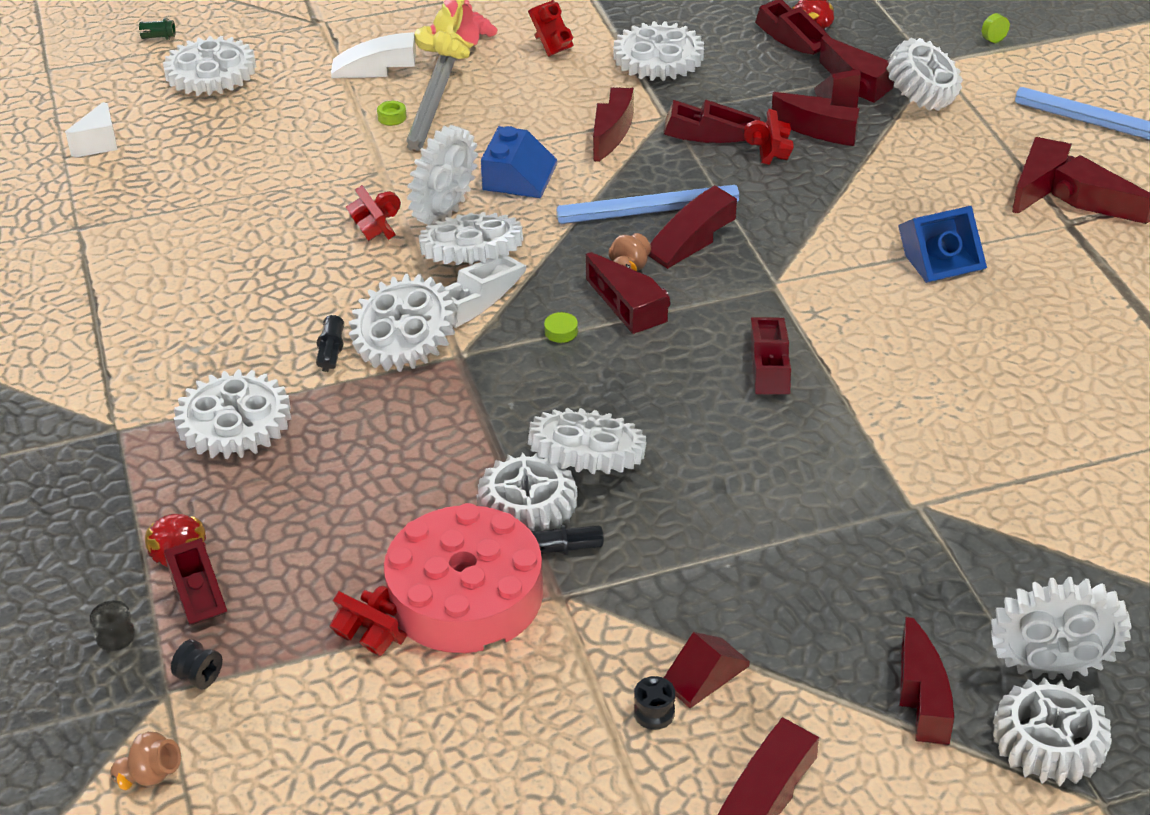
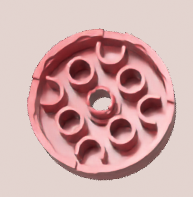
[384,503,543,653]

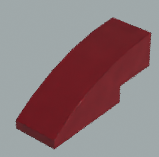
[755,0,831,55]
[593,87,634,162]
[772,92,860,146]
[663,99,760,143]
[648,185,737,269]
[751,317,791,394]
[899,617,954,745]
[717,717,819,815]

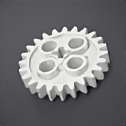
[613,21,704,81]
[163,36,256,96]
[407,125,478,225]
[419,212,523,265]
[349,274,458,372]
[174,369,291,459]
[528,408,647,474]
[991,577,1132,680]

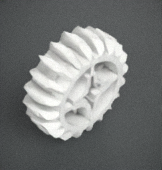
[886,38,963,111]
[477,452,577,531]
[993,677,1112,787]

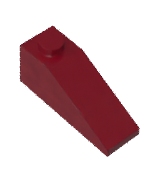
[819,35,894,103]
[1012,137,1075,213]
[1052,155,1150,224]
[586,252,671,334]

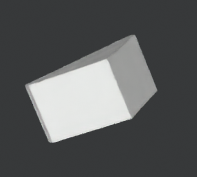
[65,102,118,157]

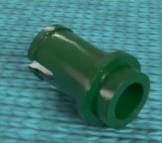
[139,18,176,40]

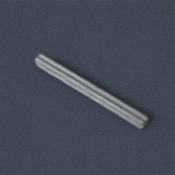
[406,55,456,151]

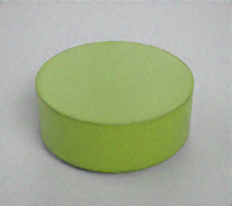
[981,13,1010,43]
[377,101,407,126]
[544,312,578,343]

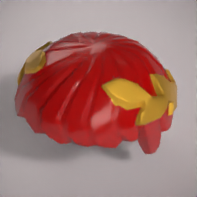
[792,0,834,29]
[145,514,206,567]

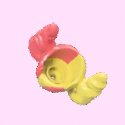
[414,0,498,59]

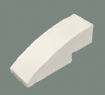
[331,32,416,78]
[444,255,526,328]

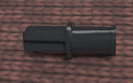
[316,315,345,372]
[531,525,604,555]

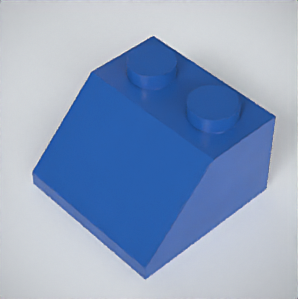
[481,126,557,198]
[898,205,987,283]

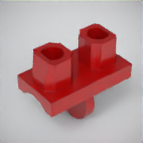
[528,0,574,57]
[743,109,794,165]
[345,185,401,242]
[330,586,407,657]

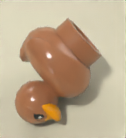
[608,233,651,271]
[110,731,181,790]

